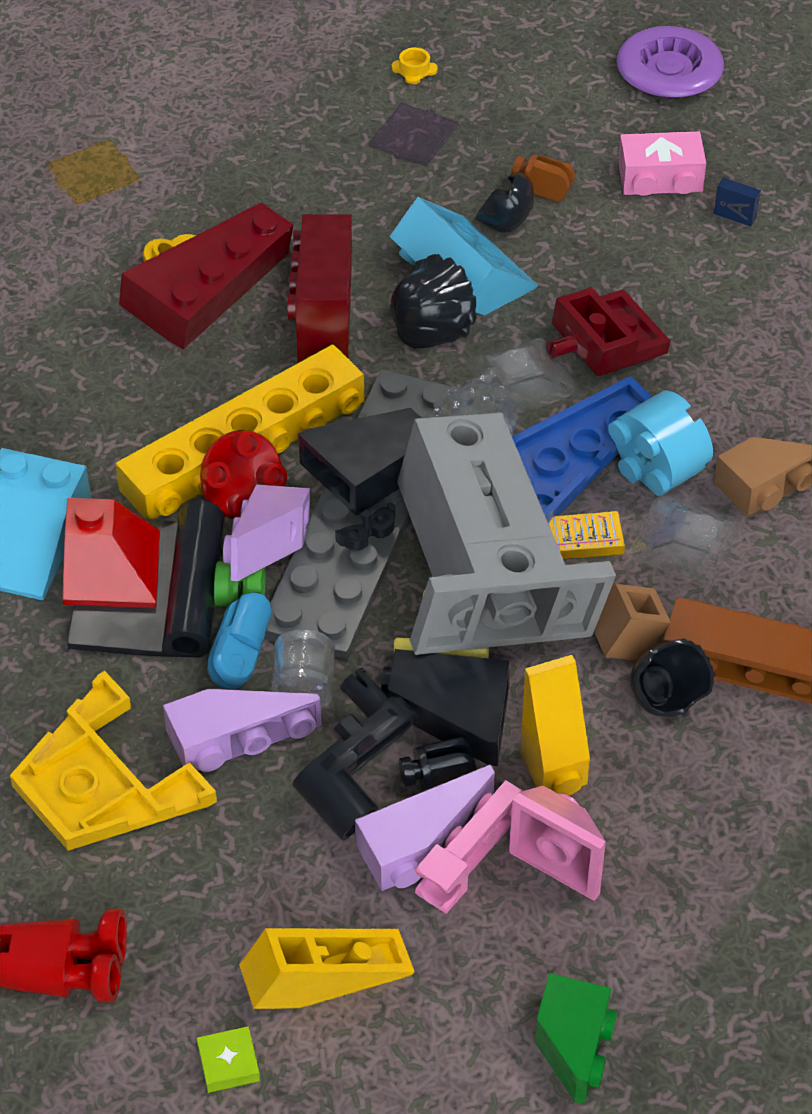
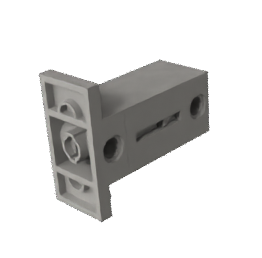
[397,413,616,655]

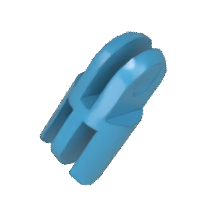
[207,592,272,690]

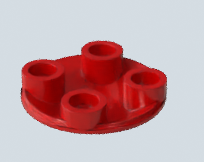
[200,430,287,519]

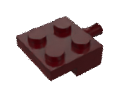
[546,287,671,376]

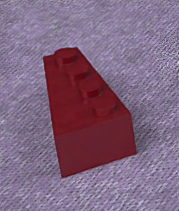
[119,202,294,349]
[287,214,352,363]

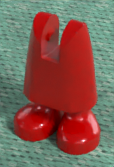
[0,908,127,1003]

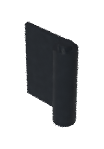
[68,499,224,658]

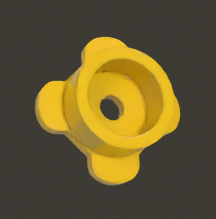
[392,47,438,84]

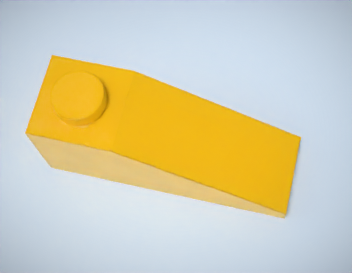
[520,655,590,796]
[239,928,415,1009]

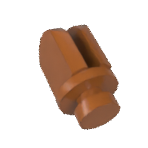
[511,154,575,202]

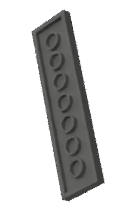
[264,369,463,661]

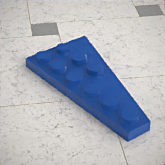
[512,376,652,523]

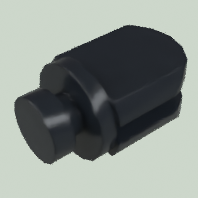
[399,737,477,790]

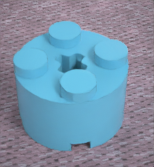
[608,390,713,496]

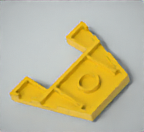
[10,670,217,851]

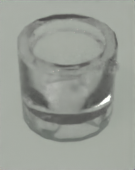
[271,629,335,709]

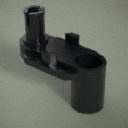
[292,667,418,841]

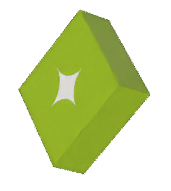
[197,1026,260,1093]

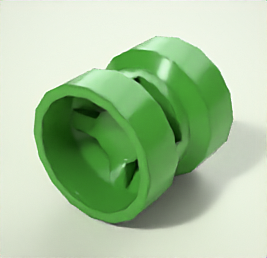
[214,561,266,607]

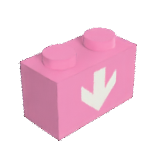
[618,131,706,196]

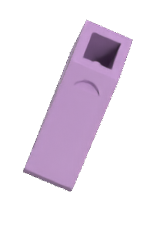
[223,485,310,581]
[163,689,322,772]

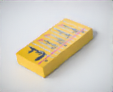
[548,511,625,559]

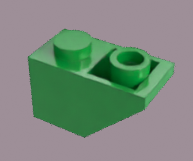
[535,973,618,1105]

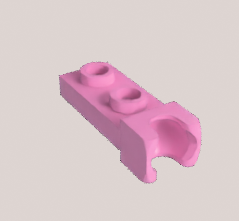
[415,780,522,914]

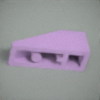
[355,765,495,891]

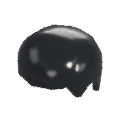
[475,172,534,232]

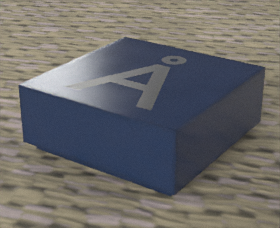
[714,177,761,226]

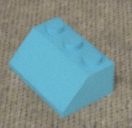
[389,197,538,316]

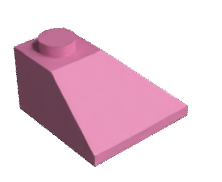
[509,786,606,901]

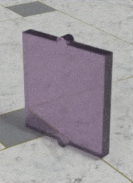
[369,103,458,167]

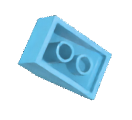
[0,448,91,600]

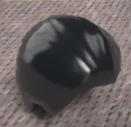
[630,638,715,717]

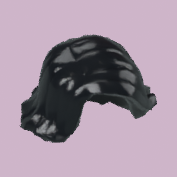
[390,254,477,349]

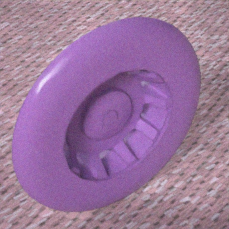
[617,26,724,97]

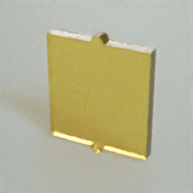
[47,139,139,205]

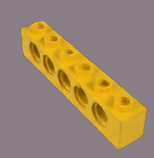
[115,344,365,519]

